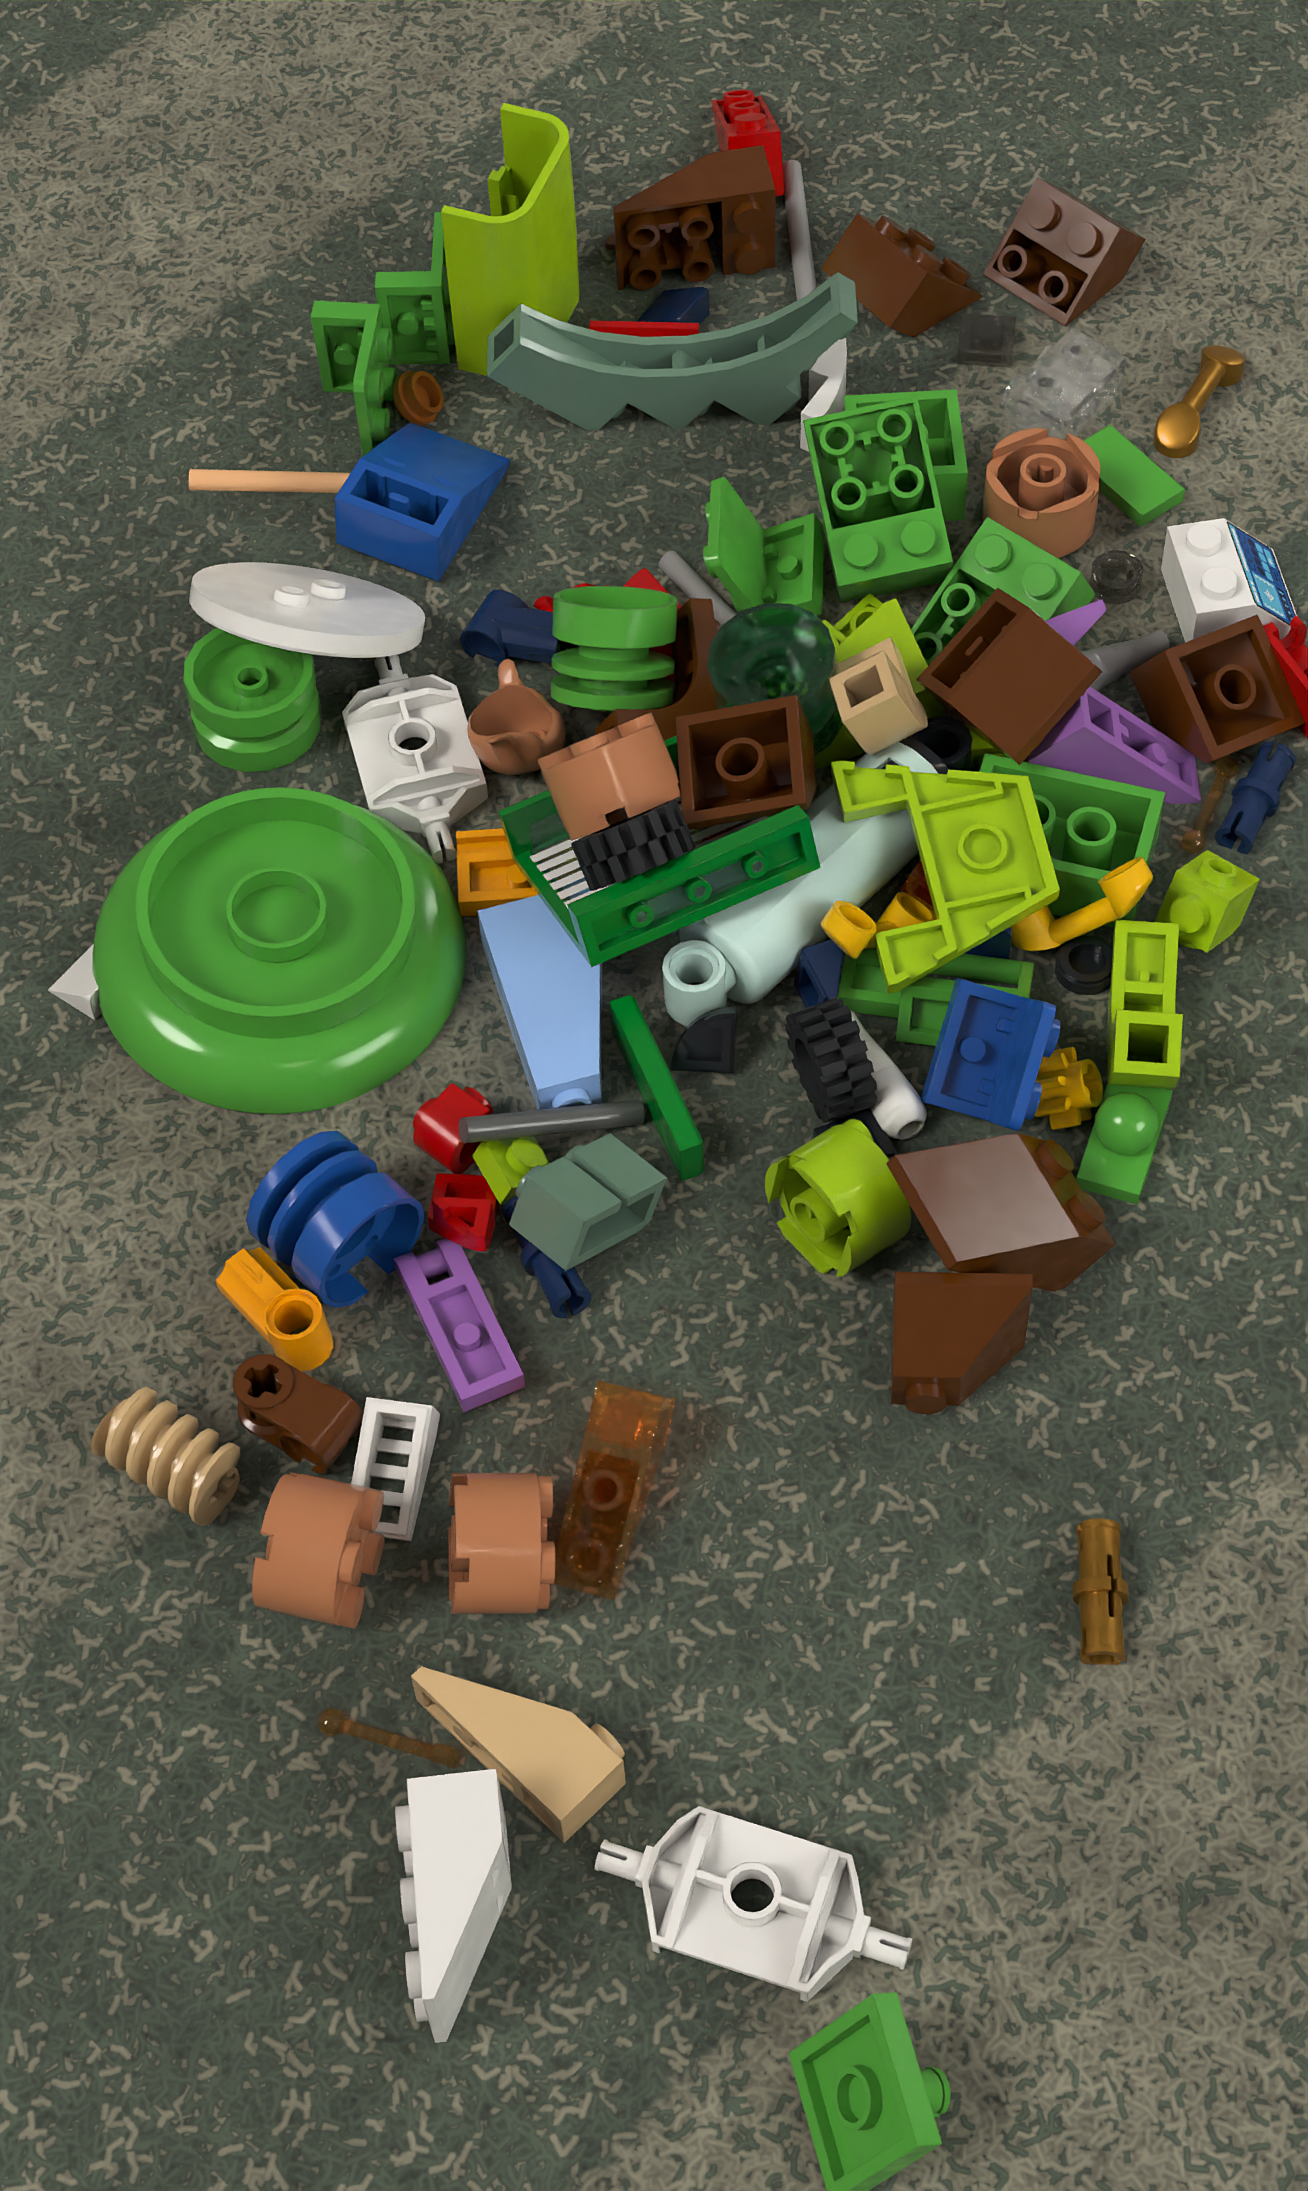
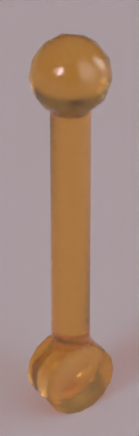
[1182,756,1239,854]
[318,1708,460,1769]

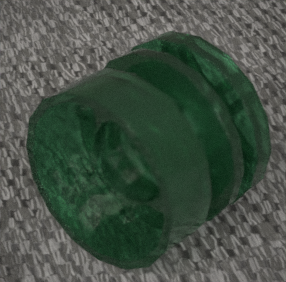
[707,603,843,756]

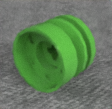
[551,586,678,712]

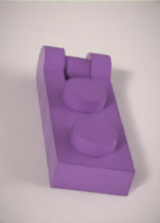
[393,1238,525,1412]

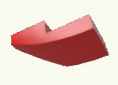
[428,1173,500,1251]

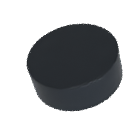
[1055,935,1113,995]

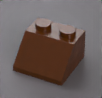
[676,695,817,830]

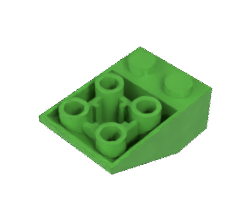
[803,395,953,602]
[911,517,1096,666]

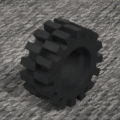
[571,800,696,891]
[785,998,877,1123]

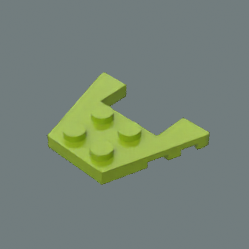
[831,761,1060,994]

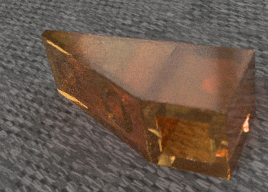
[554,1380,676,1600]

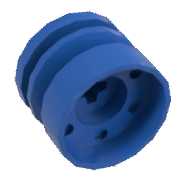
[246,1131,424,1308]

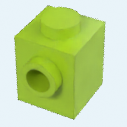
[1155,850,1260,953]

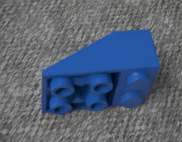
[334,422,510,582]

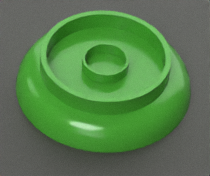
[92,787,467,1114]

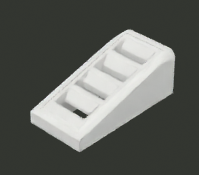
[351,1397,440,1541]

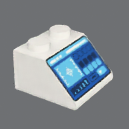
[1161,518,1297,642]

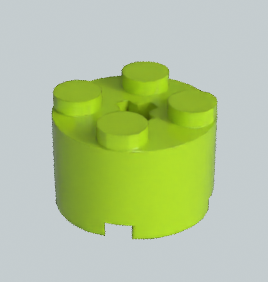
[765,1119,911,1277]

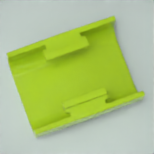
[441,103,580,376]

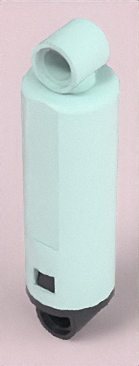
[662,716,972,1026]

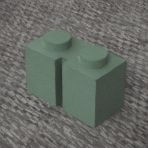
[509,1133,667,1271]

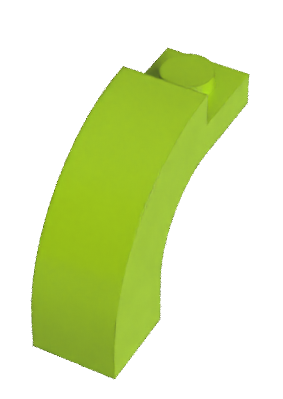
[1106,920,1183,1089]

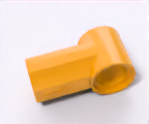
[216,1247,333,1371]

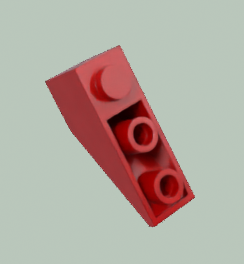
[711,89,784,196]

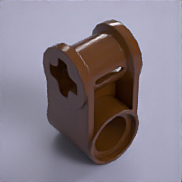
[233,1354,364,1474]

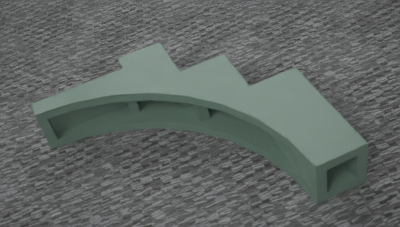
[487,272,858,430]

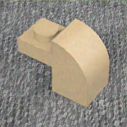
[829,637,928,755]

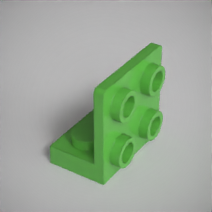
[375,212,455,365]

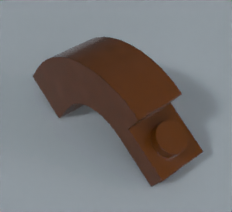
[595,598,742,741]

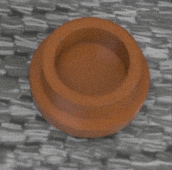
[393,371,444,426]

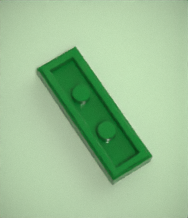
[610,995,704,1181]

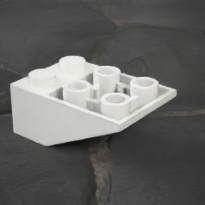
[395,1769,512,2043]

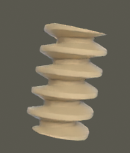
[90,1386,241,1526]

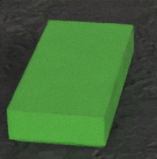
[1084,425,1185,527]

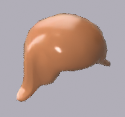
[467,659,566,776]

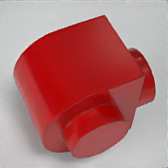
[413,1083,493,1174]

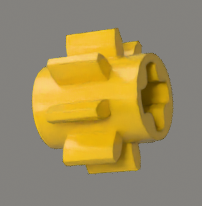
[1034,1047,1103,1130]

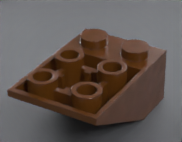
[613,145,775,290]

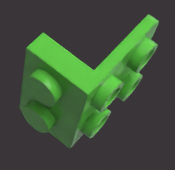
[311,300,398,456]
[703,477,824,629]

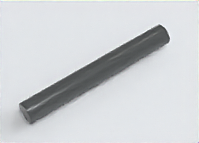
[458,1100,645,1143]

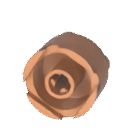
[982,428,1101,558]
[538,712,681,841]
[252,1472,384,1629]
[448,1473,555,1614]

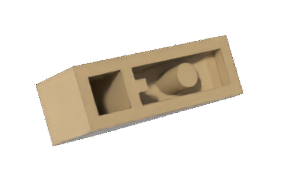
[411,1666,626,1843]

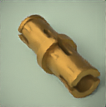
[1072,1518,1129,1665]

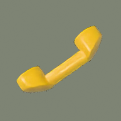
[1010,857,1153,951]
[820,892,937,959]

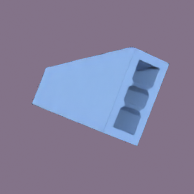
[478,885,602,1110]

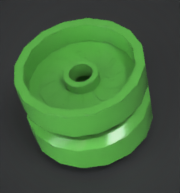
[183,628,321,772]

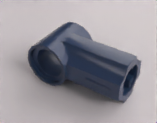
[460,590,579,667]

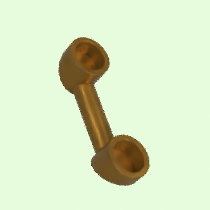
[1153,345,1246,458]

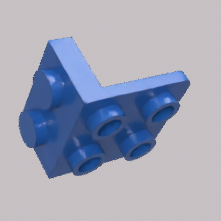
[921,978,1060,1131]

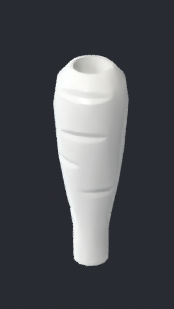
[850,1010,927,1140]

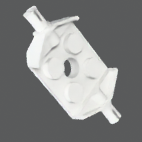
[342,655,488,864]
[595,1806,912,2002]

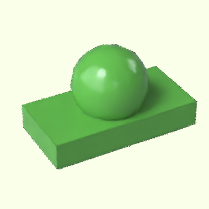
[1076,1083,1173,1205]

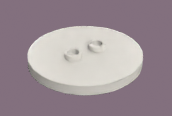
[189,562,425,658]

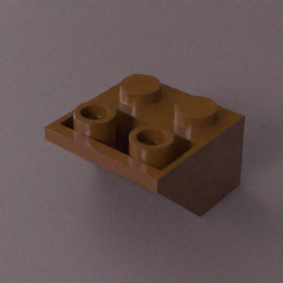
[983,177,1146,326]
[821,213,982,337]
[916,588,1102,765]

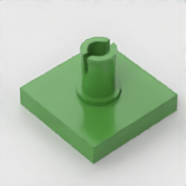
[788,1992,951,2191]

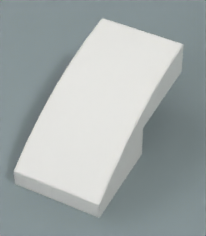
[800,338,847,452]

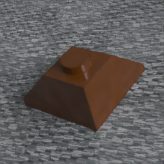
[1129,614,1305,764]
[891,1272,1033,1414]

